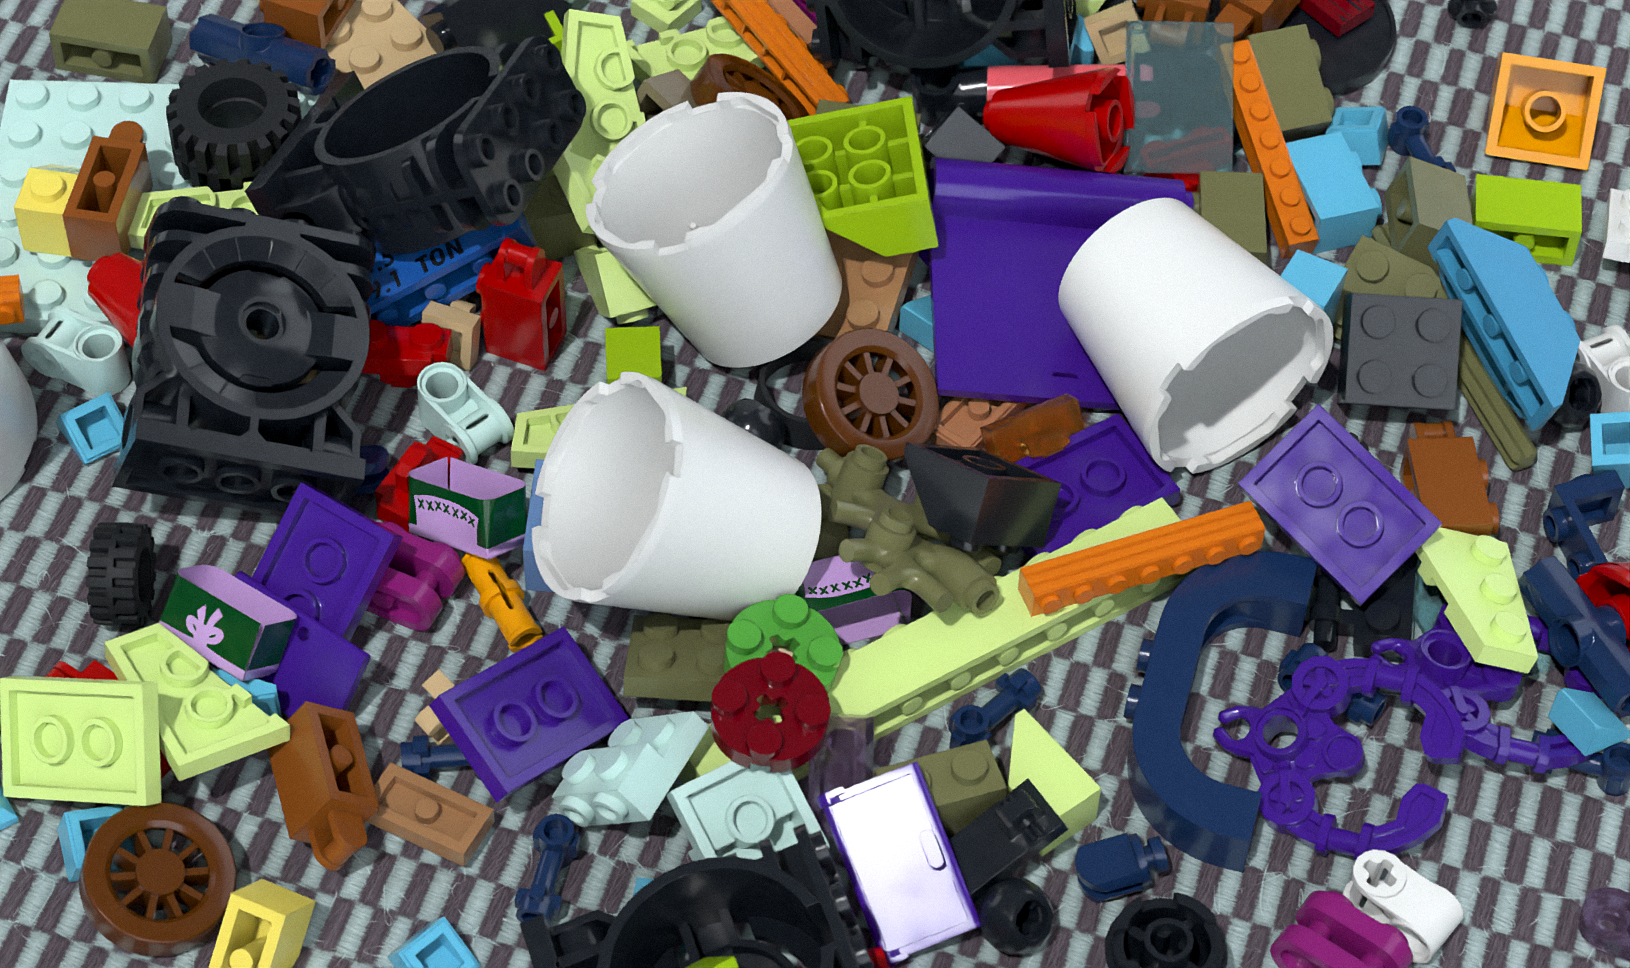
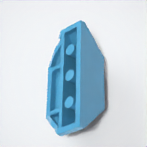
[1427,218,1581,431]

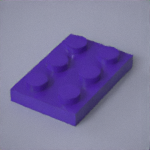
[1237,403,1443,606]
[1014,413,1180,559]
[252,482,403,641]
[429,626,629,803]

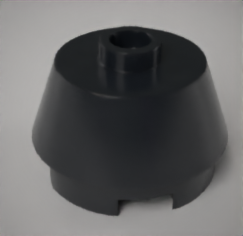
[1105,892,1228,968]

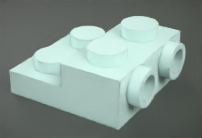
[552,711,710,827]
[666,761,830,862]

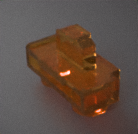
[980,393,1085,462]

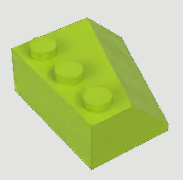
[787,96,939,257]

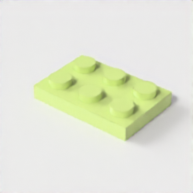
[0,676,161,806]

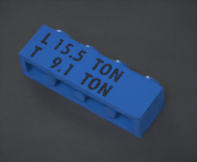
[367,212,538,327]

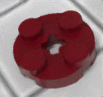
[710,651,831,772]

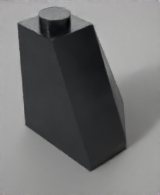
[421,0,569,53]

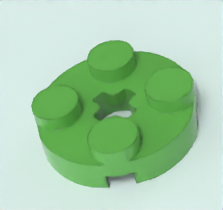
[723,594,843,694]

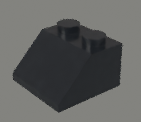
[904,442,1062,554]

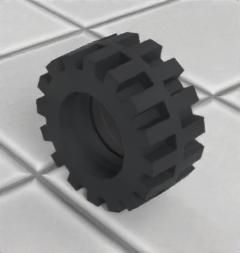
[86,522,156,626]

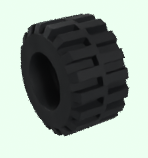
[166,58,302,192]

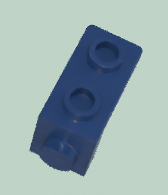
[1543,470,1625,581]

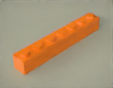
[710,0,850,116]
[1213,40,1320,259]
[1018,500,1265,617]

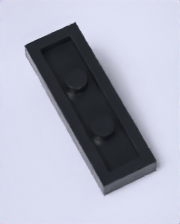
[933,778,1068,903]

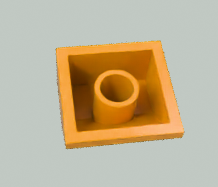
[1484,52,1606,170]

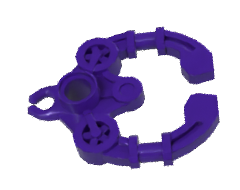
[1370,602,1603,774]
[1212,656,1467,861]

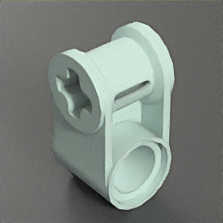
[21,305,131,396]
[417,362,514,465]

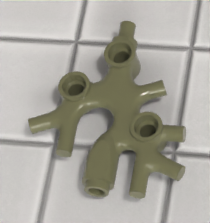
[816,444,1010,615]

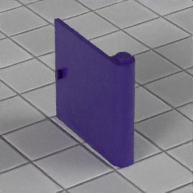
[927,157,1193,410]

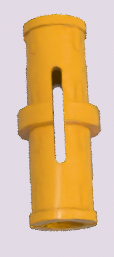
[461,553,543,653]

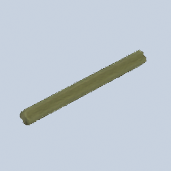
[1370,222,1537,471]

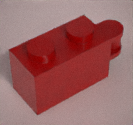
[476,237,567,371]

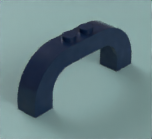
[1123,551,1317,873]

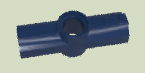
[189,13,336,96]
[1518,556,1630,718]

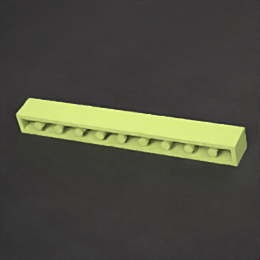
[678,497,1197,784]

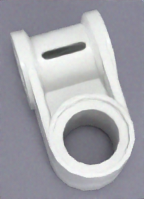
[1575,324,1630,413]
[1342,850,1464,964]

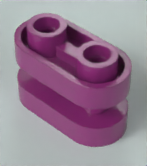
[366,522,465,631]
[1270,890,1413,968]

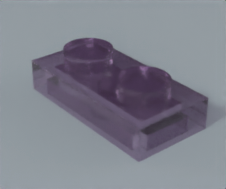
[809,713,874,835]

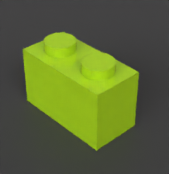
[1470,174,1582,266]

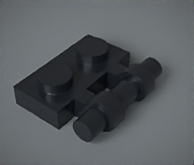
[1309,552,1418,657]

